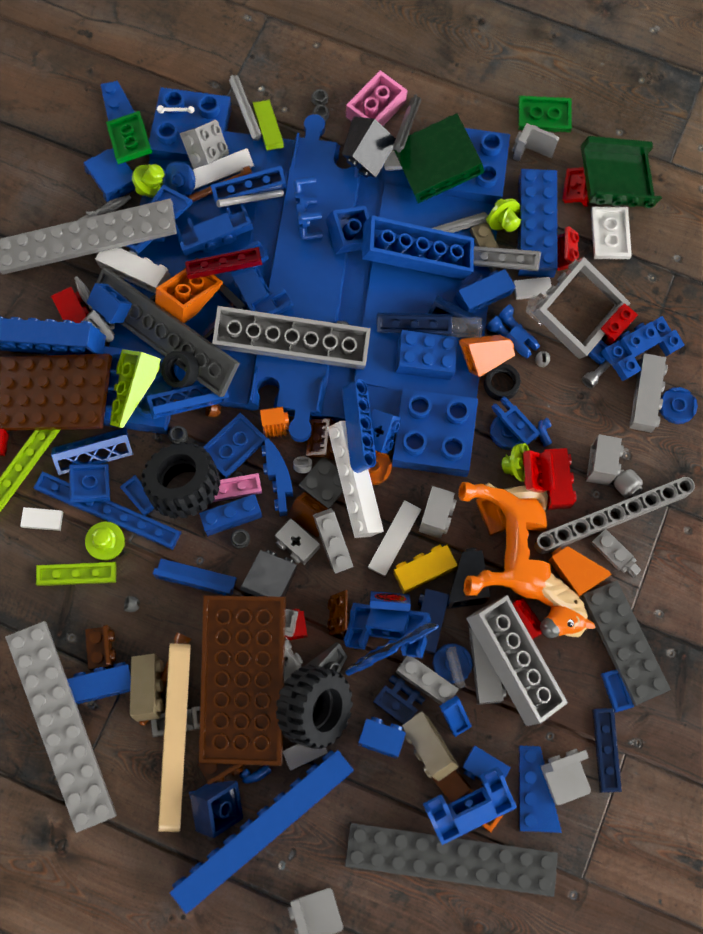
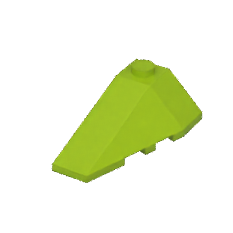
[110,349,161,428]

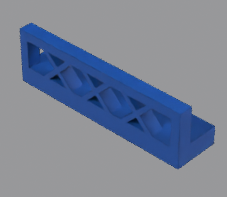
[146,384,229,419]
[51,428,133,475]
[153,559,237,596]

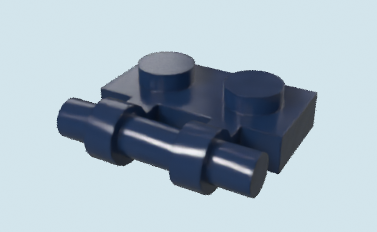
[373,675,426,725]

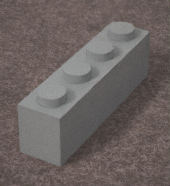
[629,353,668,433]
[468,625,506,705]

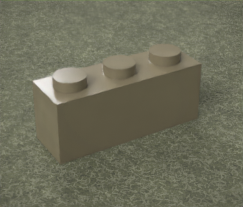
[130,653,164,722]
[402,712,459,781]

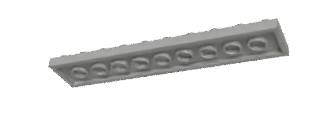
[0,198,177,275]
[5,621,117,833]

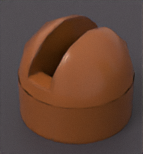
[206,404,221,417]

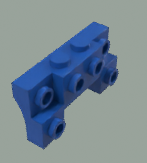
[175,203,254,256]
[231,240,294,315]
[600,316,685,382]
[343,603,431,658]
[423,766,517,845]

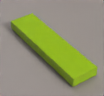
[252,100,284,150]
[36,562,116,586]

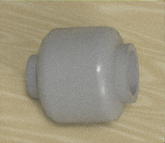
[614,469,643,498]

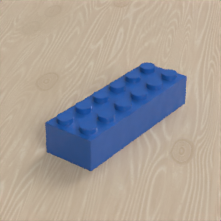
[518,169,558,278]
[362,216,474,280]
[0,316,106,355]

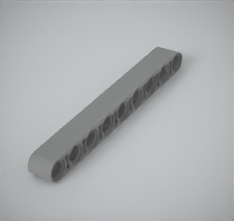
[534,477,695,554]

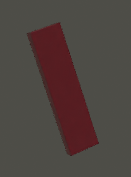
[185,247,262,280]

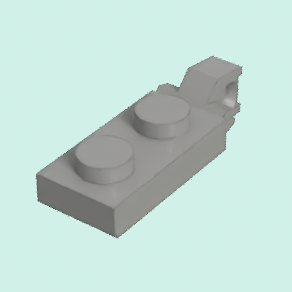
[591,529,641,578]

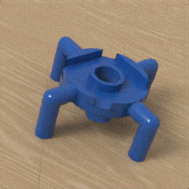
[293,176,323,240]

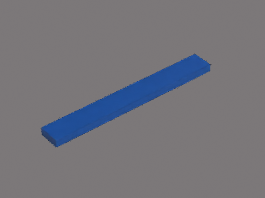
[33,471,181,550]

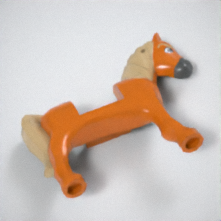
[458,482,595,638]

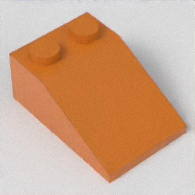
[155,269,223,323]

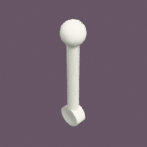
[157,105,194,114]

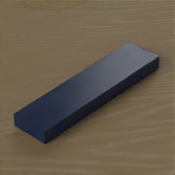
[377,312,453,334]
[592,708,622,793]

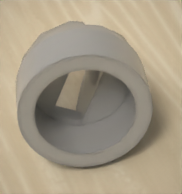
[535,351,550,367]

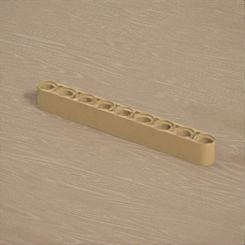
[158,643,190,832]

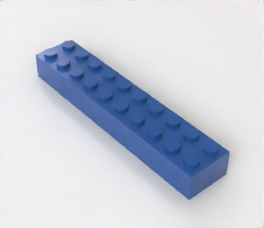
[170,750,354,914]

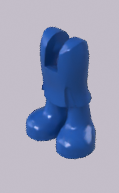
[486,304,540,359]

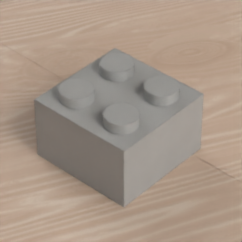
[586,434,624,486]
[419,486,457,539]

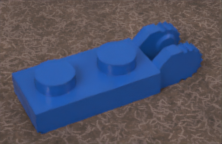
[491,397,540,445]

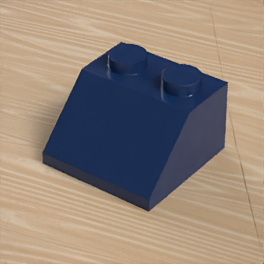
[190,780,243,839]

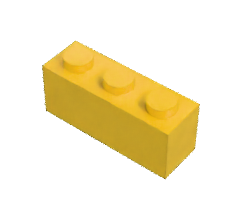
[393,545,458,594]

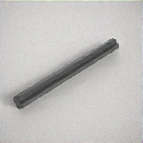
[393,94,421,153]

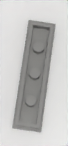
[473,246,541,271]

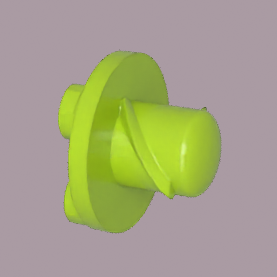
[132,164,164,198]
[486,199,521,232]
[501,443,529,482]
[85,522,125,561]

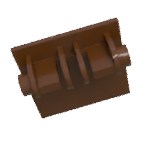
[327,590,349,635]

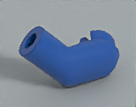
[538,418,552,447]
[239,765,271,784]

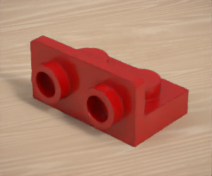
[562,167,589,207]
[601,303,638,346]

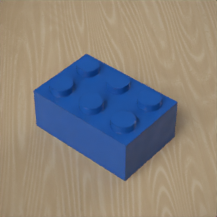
[395,330,457,380]

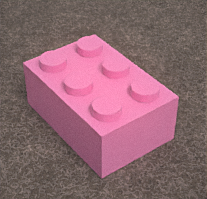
[346,71,407,126]

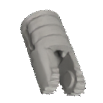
[83,310,115,343]

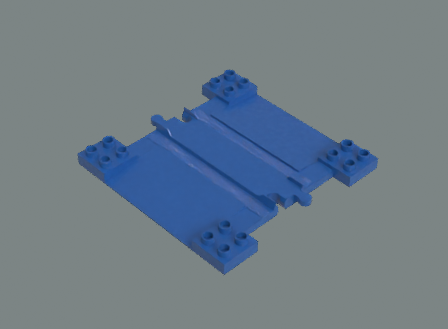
[103,87,510,477]

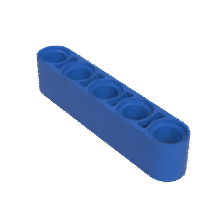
[342,379,376,473]

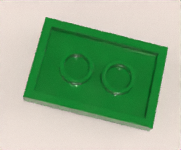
[518,96,572,132]
[106,111,152,164]

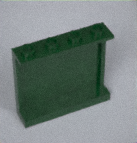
[393,113,485,204]
[580,136,662,208]

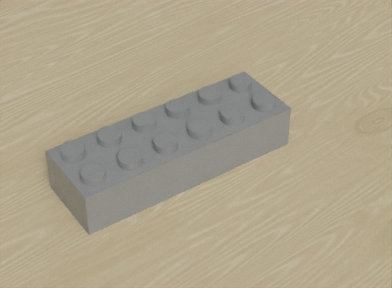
[466,595,568,726]

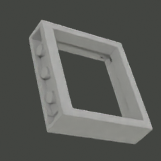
[532,257,631,359]

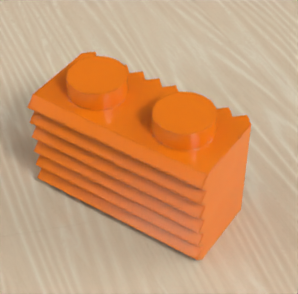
[260,407,289,438]

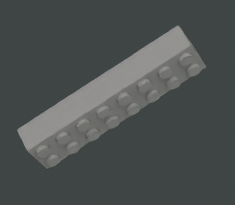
[212,306,371,370]

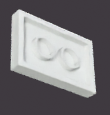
[591,207,632,259]

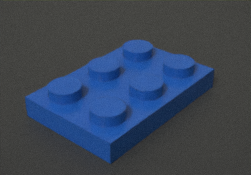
[203,413,267,479]

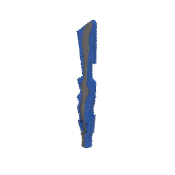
[345,621,439,676]

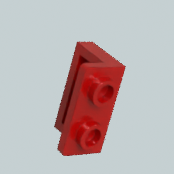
[557,226,579,271]
[523,450,555,493]

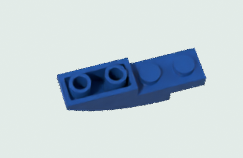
[261,438,293,517]

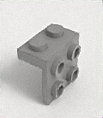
[180,120,229,169]
[512,123,559,162]
[541,749,591,805]
[288,888,343,934]

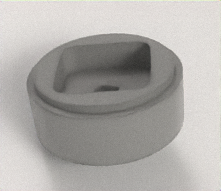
[293,456,312,473]

